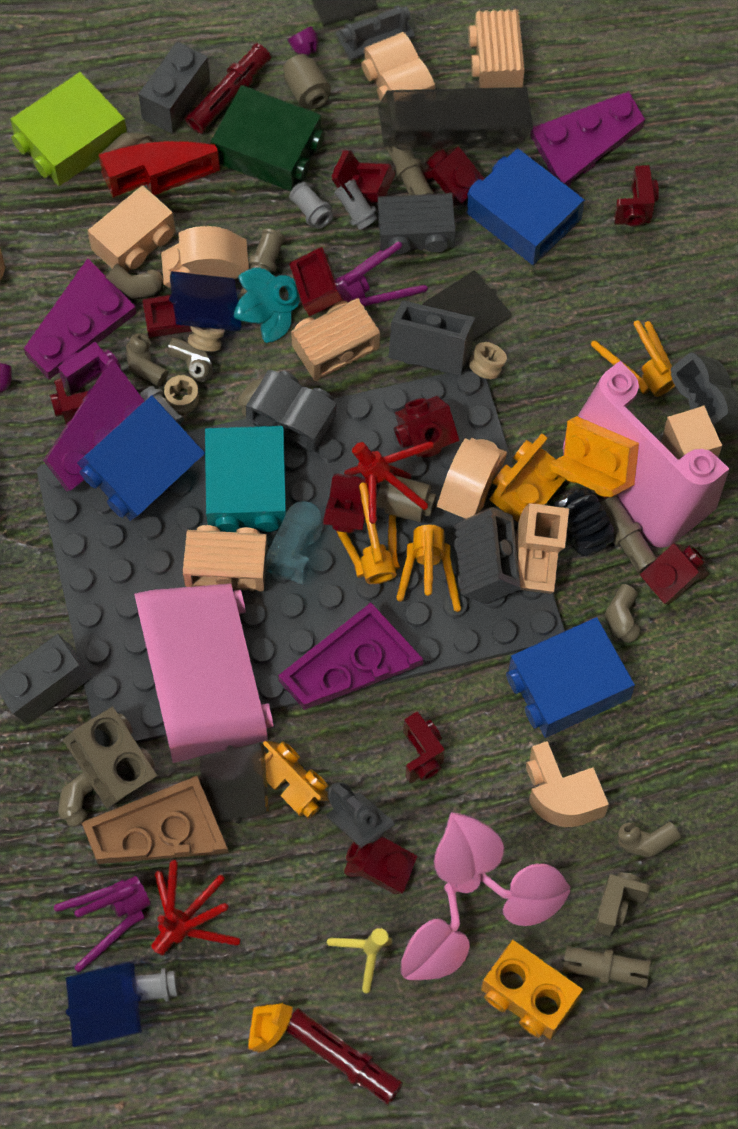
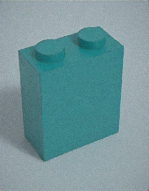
[205,426,287,532]

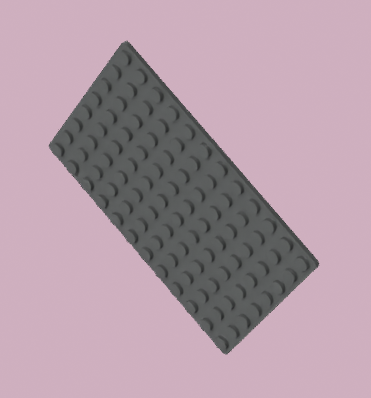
[37,368,565,747]

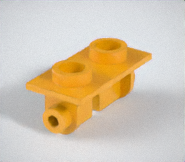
[252,741,329,819]

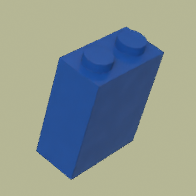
[467,148,585,266]
[77,395,205,521]
[506,617,635,738]

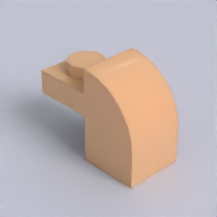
[161,226,249,290]
[437,438,507,519]
[515,503,569,594]
[526,741,609,827]

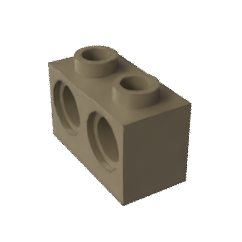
[63,706,157,808]

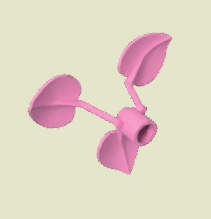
[401,813,571,980]

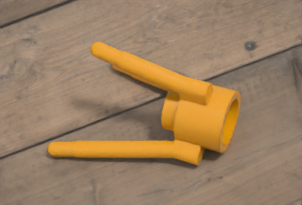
[591,320,675,397]
[336,482,400,584]
[396,525,461,612]

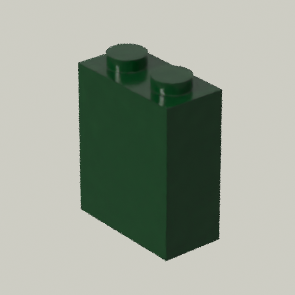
[210,85,325,191]

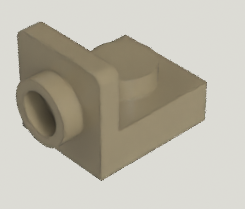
[594,873,650,937]

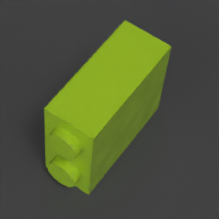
[10,72,127,186]

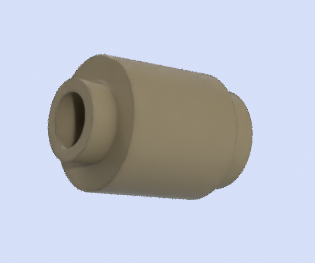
[283,54,331,109]
[377,476,437,523]

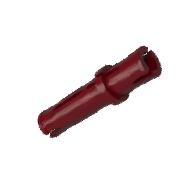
[185,43,272,134]
[285,1008,403,1106]

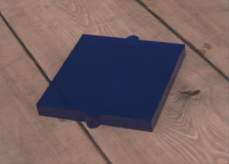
[169,271,242,331]
[65,962,142,1048]

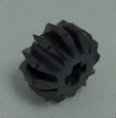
[555,487,614,556]

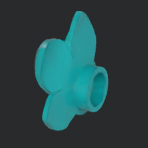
[233,268,301,343]

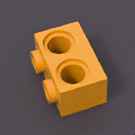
[481,940,583,1040]

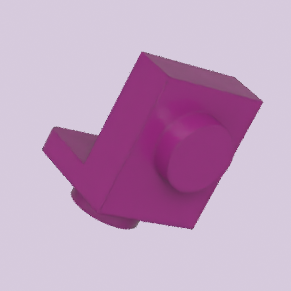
[58,342,121,395]

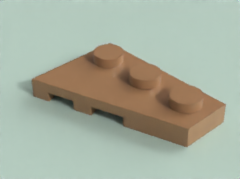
[82,776,229,864]

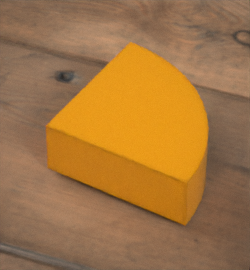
[248,1003,293,1053]

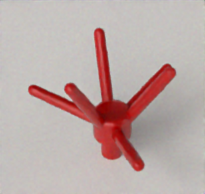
[344,441,434,524]
[151,860,241,955]

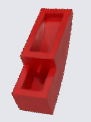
[99,141,220,197]

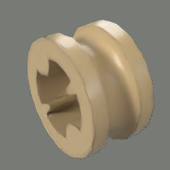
[188,320,224,352]
[469,342,507,379]
[164,375,199,414]

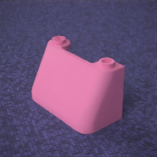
[563,361,729,548]
[134,583,274,763]

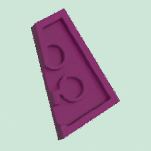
[530,91,645,187]
[24,258,137,380]
[43,359,144,492]
[278,602,423,710]

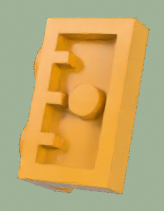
[550,416,639,497]
[489,433,566,523]

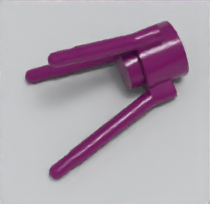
[336,241,428,307]
[54,876,151,972]

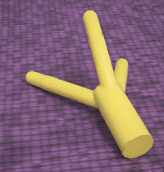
[327,928,392,993]

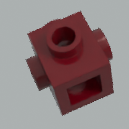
[394,396,460,458]

